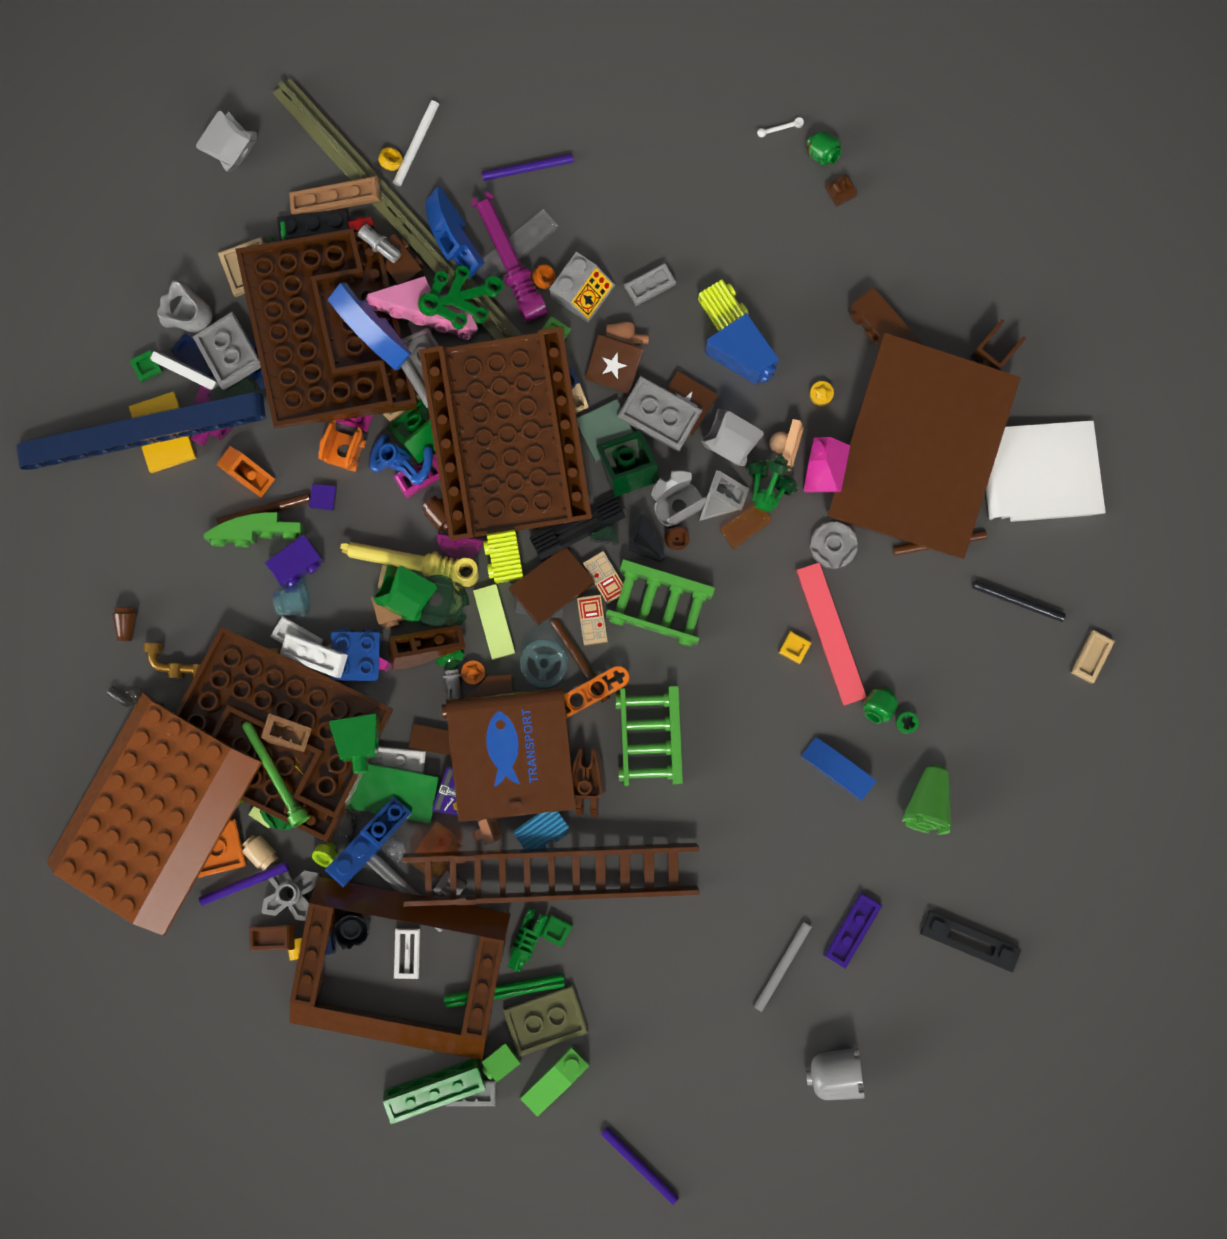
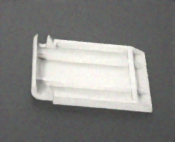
[985,421,1105,522]

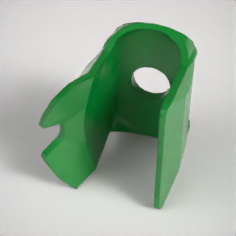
[373,564,437,621]

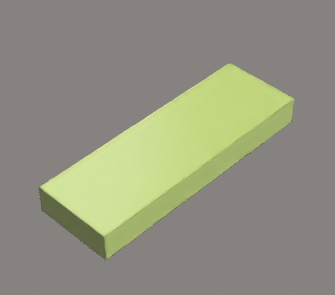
[473,584,516,660]

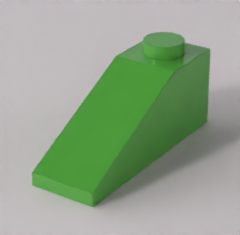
[520,1045,590,1117]

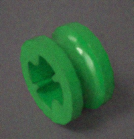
[895,712,919,734]

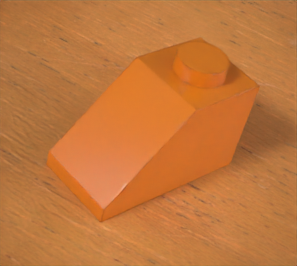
[216,446,275,498]

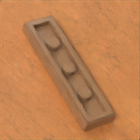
[289,176,381,215]

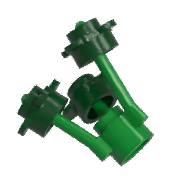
[745,456,798,513]

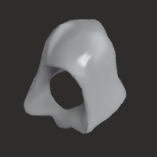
[157,279,213,333]

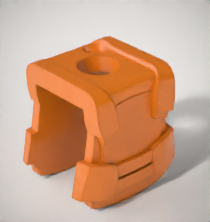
[318,420,367,472]

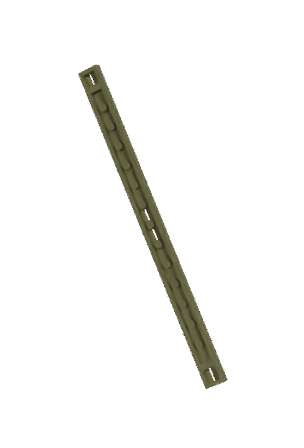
[273,79,522,340]

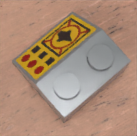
[549,252,615,323]

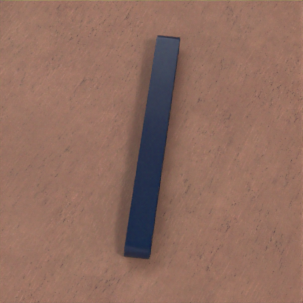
[16,392,267,470]

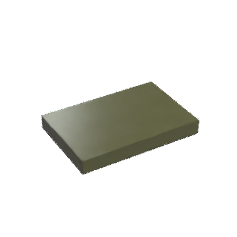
[503,985,588,1057]

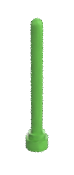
[242,721,310,827]

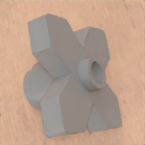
[262,865,320,921]

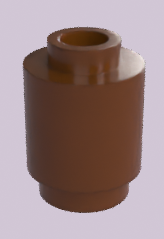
[422,496,448,531]

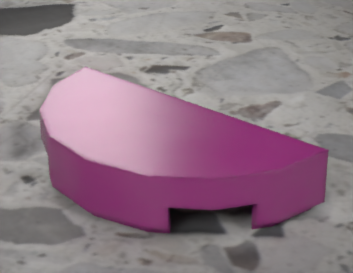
[437,533,484,560]

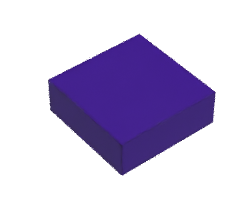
[309,484,337,511]

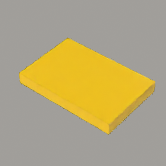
[129,391,197,474]

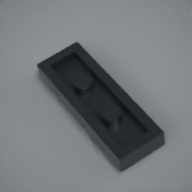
[277,209,350,241]

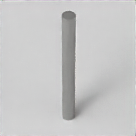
[754,922,812,1012]

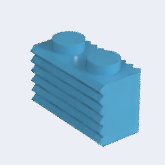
[513,811,569,849]

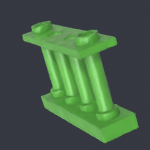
[606,559,715,647]
[616,686,683,786]

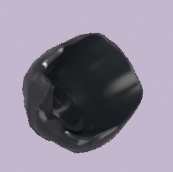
[333,911,370,950]

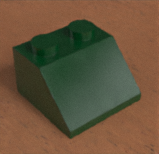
[596,430,659,497]

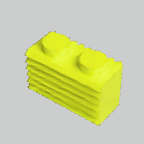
[698,279,749,331]
[483,529,523,584]

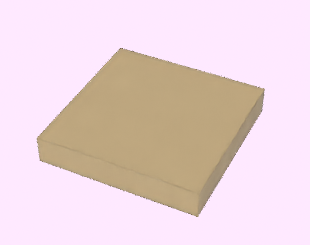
[218,237,265,297]

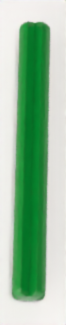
[444,974,565,1008]

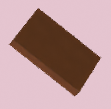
[509,547,595,626]

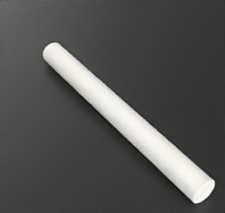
[393,100,439,186]

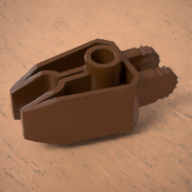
[572,747,606,817]

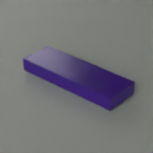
[824,892,883,969]

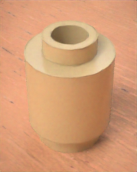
[242,835,279,870]

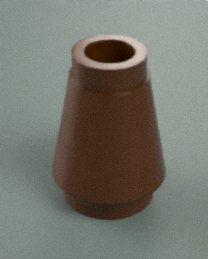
[112,607,137,641]

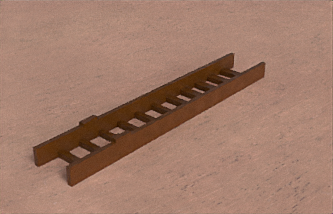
[402,843,700,906]

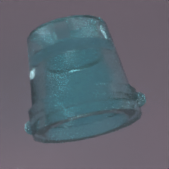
[273,582,310,617]

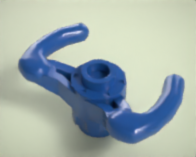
[369,433,433,485]

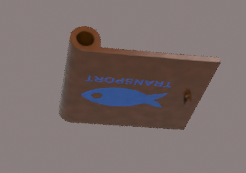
[442,687,576,822]

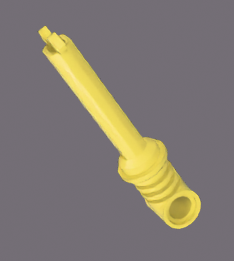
[340,542,479,587]

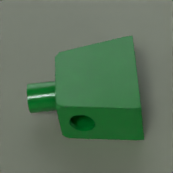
[329,714,380,774]

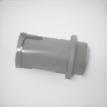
[443,669,462,699]

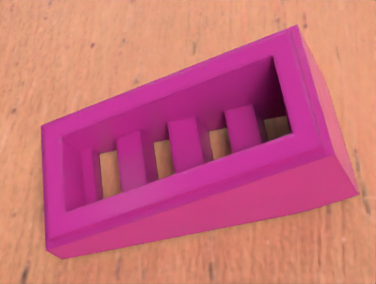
[393,454,440,499]

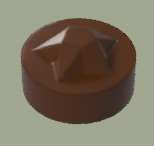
[664,526,689,550]

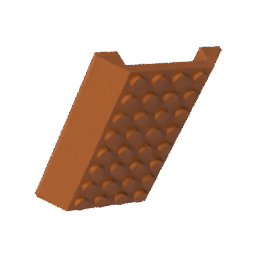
[47,692,262,936]

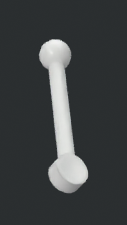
[757,117,804,137]

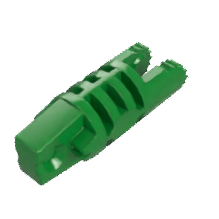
[508,907,548,972]

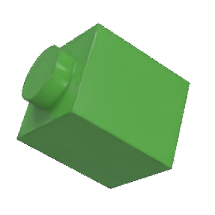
[482,1041,522,1082]

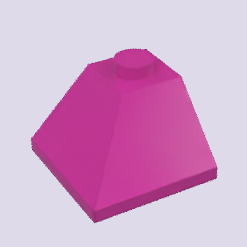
[803,437,850,493]

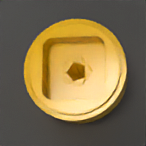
[378,147,403,171]
[810,381,834,406]

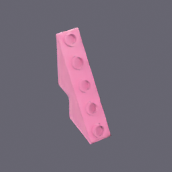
[365,276,478,340]

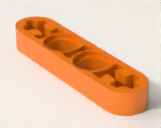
[564,666,630,719]

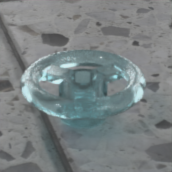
[520,639,568,687]

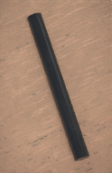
[972,580,1066,622]

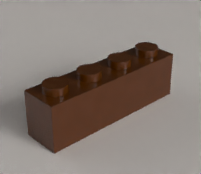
[849,287,925,346]

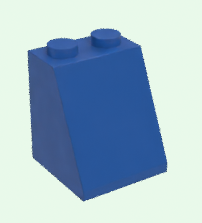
[705,313,779,385]

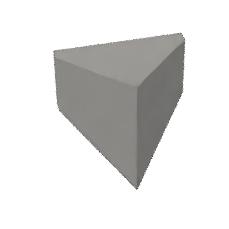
[699,470,749,521]

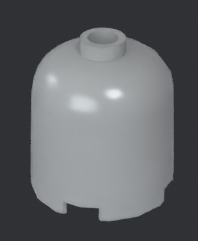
[806,1048,865,1100]

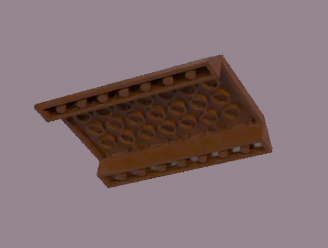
[419,327,592,541]

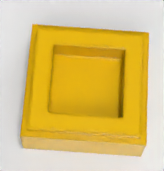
[779,631,811,664]

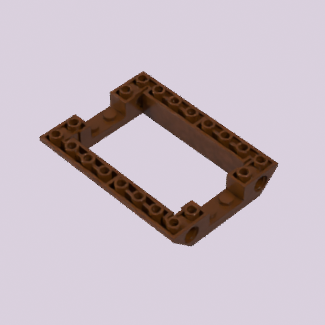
[290,876,511,1060]

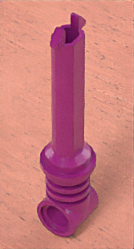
[472,192,548,323]

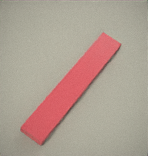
[796,563,867,706]

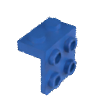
[330,628,383,681]

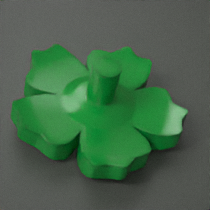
[435,650,464,670]

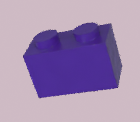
[265,535,324,589]

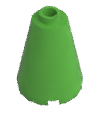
[902,764,951,835]

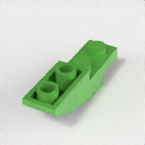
[204,512,305,547]

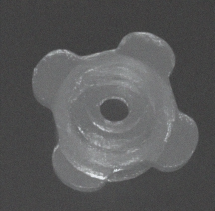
[386,838,406,863]

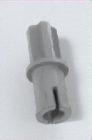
[358,224,401,263]

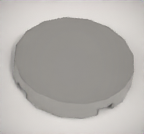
[810,522,858,569]

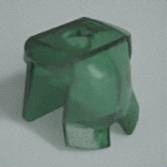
[420,575,469,627]

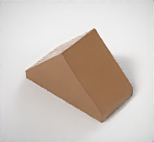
[261,714,312,752]

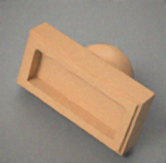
[769,419,804,472]

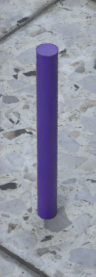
[482,153,574,181]
[199,861,290,906]
[601,1127,679,1205]

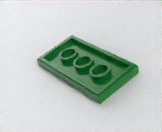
[347,762,440,824]

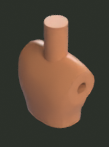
[606,322,649,345]

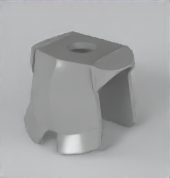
[196,111,257,172]
[701,409,764,466]
[651,470,707,527]

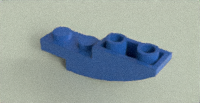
[425,186,485,278]
[325,797,412,887]

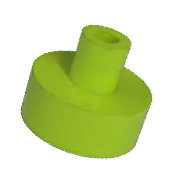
[312,842,338,868]

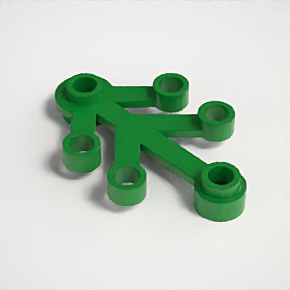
[417,265,503,329]

